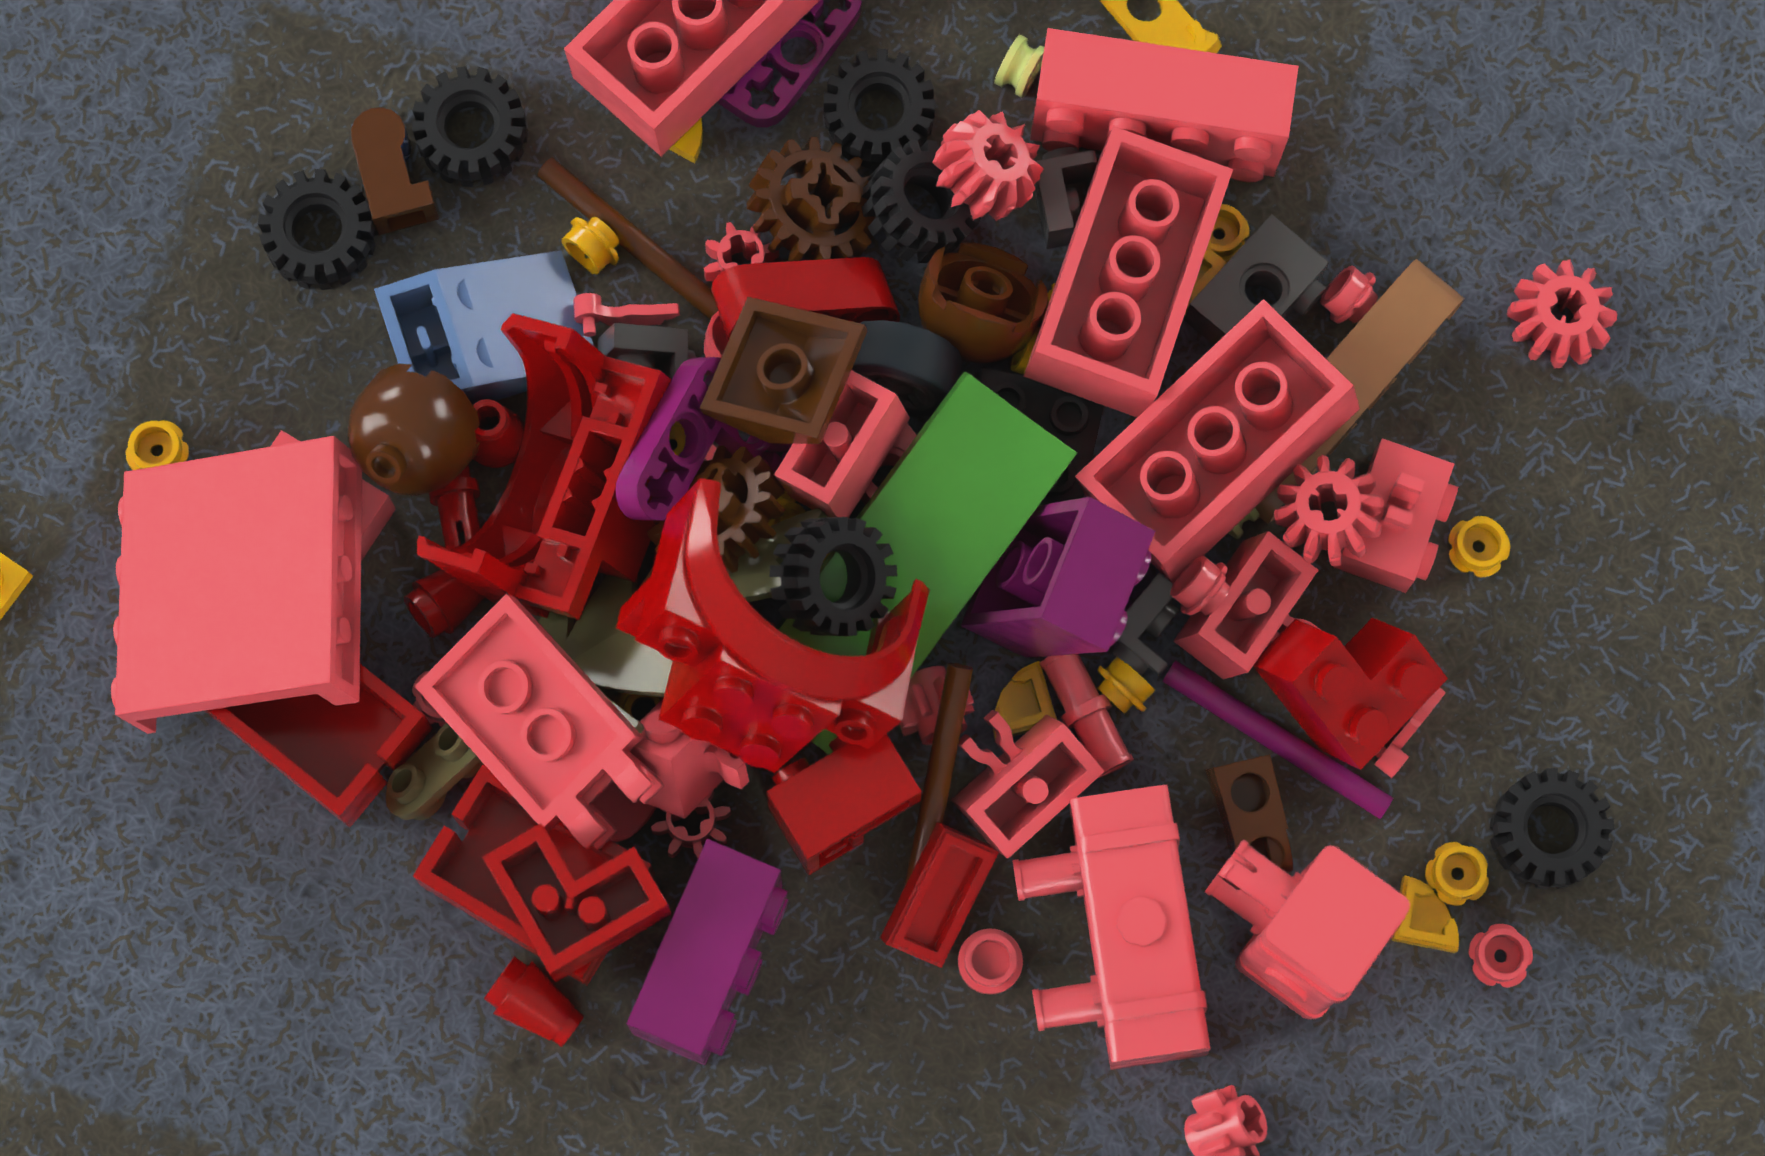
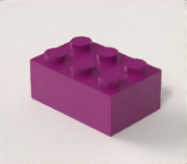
[961,497,1156,658]
[626,839,789,1065]

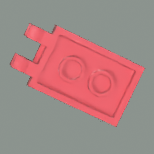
[415,594,664,850]

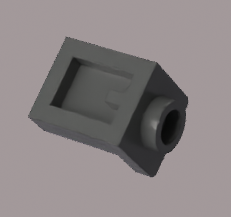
[1034,147,1097,249]
[598,323,696,380]
[1111,573,1180,677]

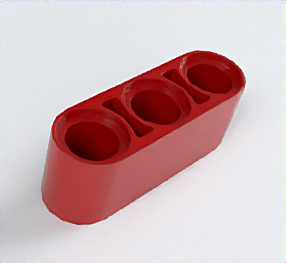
[711,257,900,341]

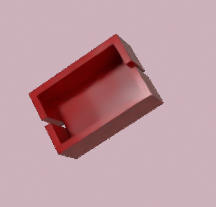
[205,664,433,828]
[413,764,655,986]

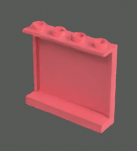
[111,436,362,734]

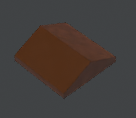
[700,297,868,444]

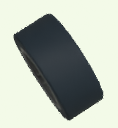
[852,320,963,417]

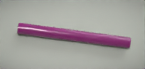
[1162,660,1394,819]

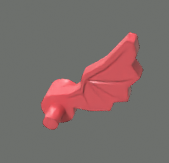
[573,293,680,337]
[1374,688,1446,779]

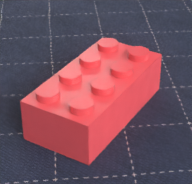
[564,0,820,157]
[1030,28,1299,182]
[1023,126,1233,418]
[1075,299,1360,584]

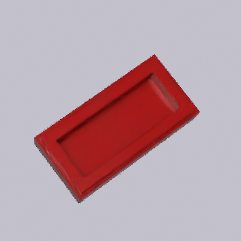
[880,822,999,968]

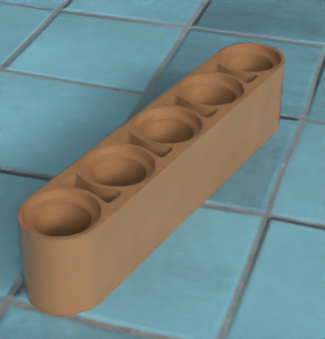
[1255,259,1465,524]

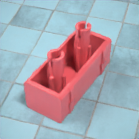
[1012,785,1211,1070]
[1204,839,1410,1019]

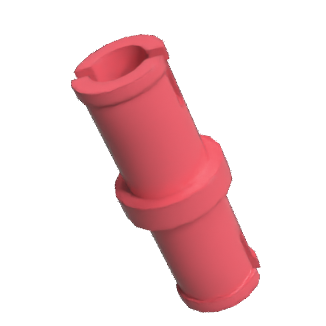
[1039,654,1134,778]

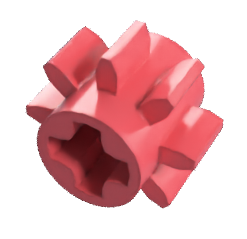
[704,222,779,281]
[899,666,975,745]
[651,790,731,860]
[1184,1085,1267,1156]

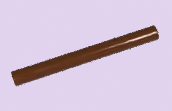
[537,157,718,320]
[904,663,973,888]

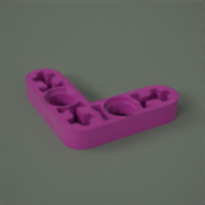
[717,0,862,127]
[616,357,792,520]

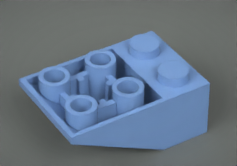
[374,250,594,405]

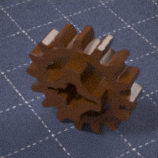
[746,136,875,261]
[647,445,785,574]

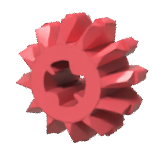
[932,110,1044,221]
[1507,259,1617,369]
[1274,455,1385,567]

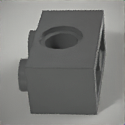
[1184,214,1329,345]

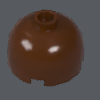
[918,242,1049,363]
[348,363,480,496]

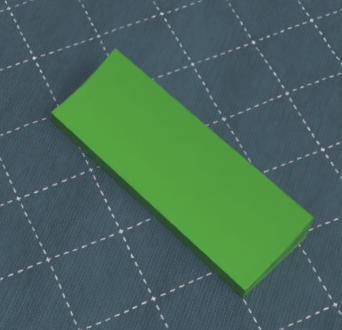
[775,372,1077,755]

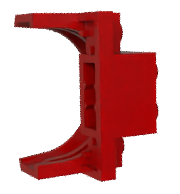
[417,313,671,620]
[616,478,930,773]

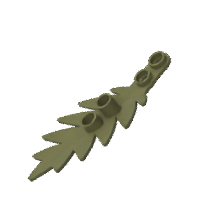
[386,508,827,821]

